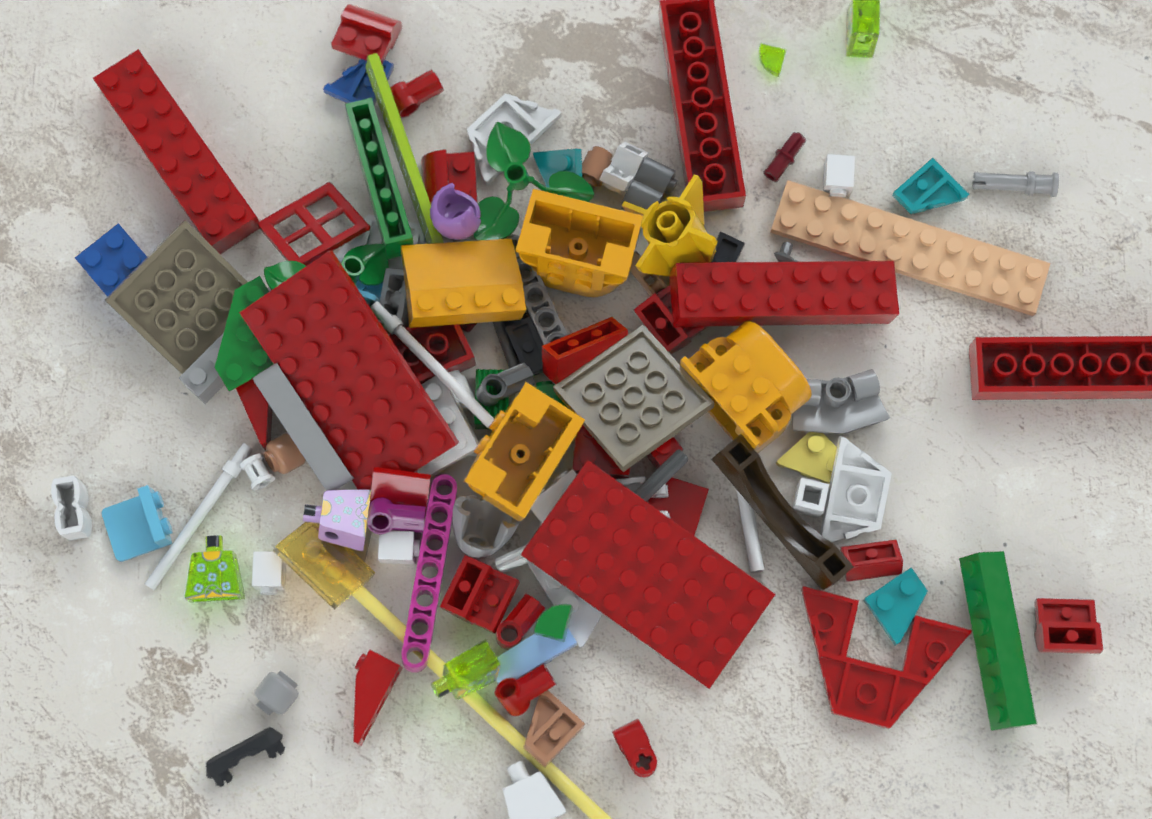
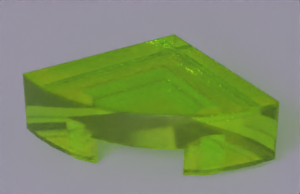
[759,43,786,77]

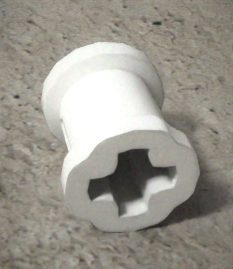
[240,453,275,491]

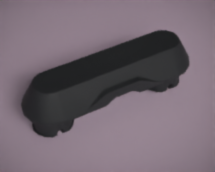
[206,727,286,787]

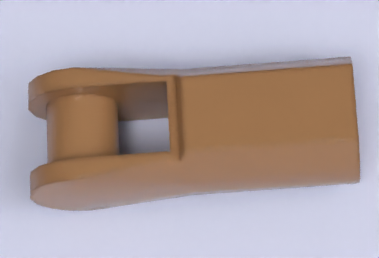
[630,250,667,296]

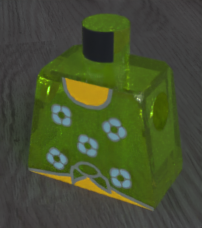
[846,0,880,58]
[185,535,245,603]
[431,640,501,700]

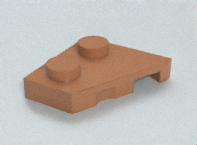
[524,690,585,767]

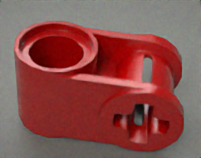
[612,718,658,778]

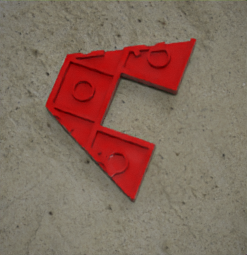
[801,586,972,729]

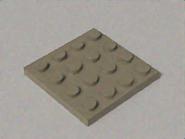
[104,220,248,374]
[553,325,714,472]

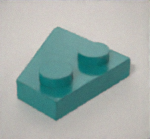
[533,148,582,188]
[892,158,970,214]
[863,567,928,646]

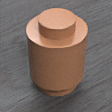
[582,146,613,189]

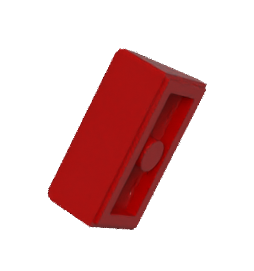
[840,539,903,582]

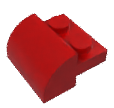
[331,4,402,65]
[421,149,478,204]
[633,285,708,354]
[439,555,520,634]
[1034,598,1103,654]

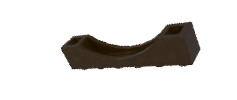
[711,434,854,591]

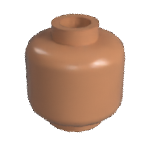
[264,432,306,474]

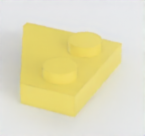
[776,432,837,485]

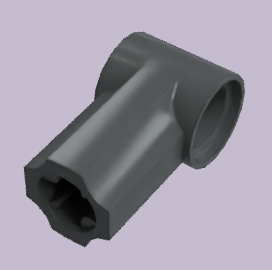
[476,363,535,407]

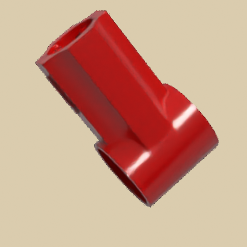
[390,69,444,118]
[496,593,546,650]
[495,664,557,716]

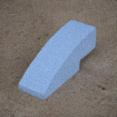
[488,628,577,684]

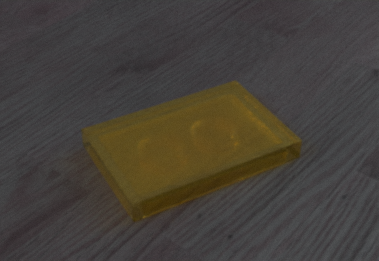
[273,522,376,610]

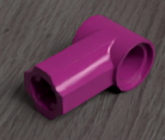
[367,498,425,535]

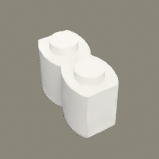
[51,475,92,540]

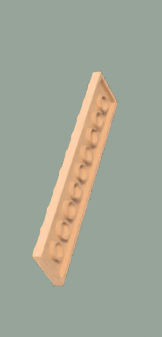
[770,180,1051,316]

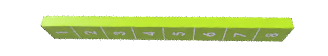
[366,54,444,244]

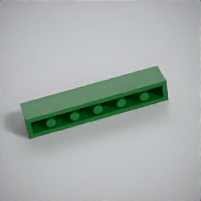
[345,98,414,260]
[959,551,1037,731]

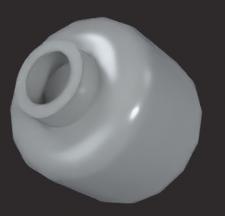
[255,671,298,715]

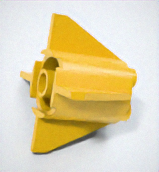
[622,174,718,276]

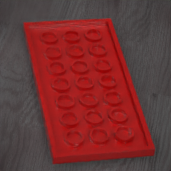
[239,250,459,496]
[520,460,776,689]

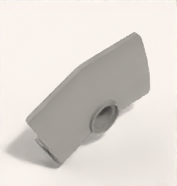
[792,369,890,434]

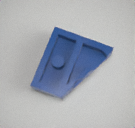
[323,59,394,106]

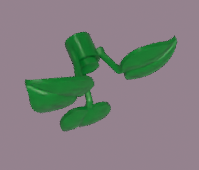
[474,122,594,241]
[264,244,389,316]

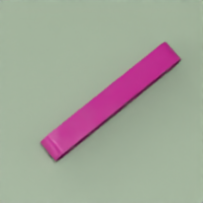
[402,474,457,673]

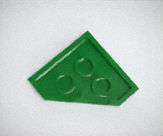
[214,276,273,392]

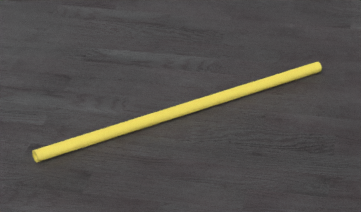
[315,550,612,819]

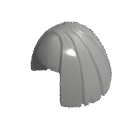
[453,496,519,559]

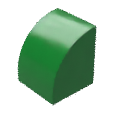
[534,604,573,642]

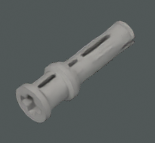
[973,171,1059,197]

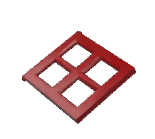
[257,182,371,266]

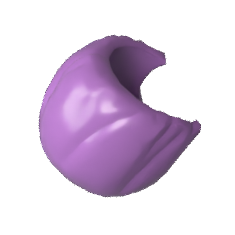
[430,183,481,240]

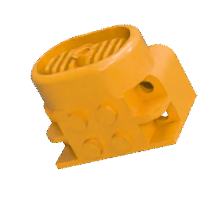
[516,189,643,298]
[680,321,812,453]
[464,382,585,521]

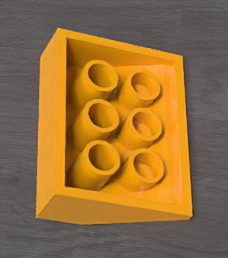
[401,239,526,328]

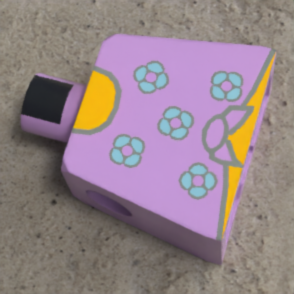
[303,489,371,551]

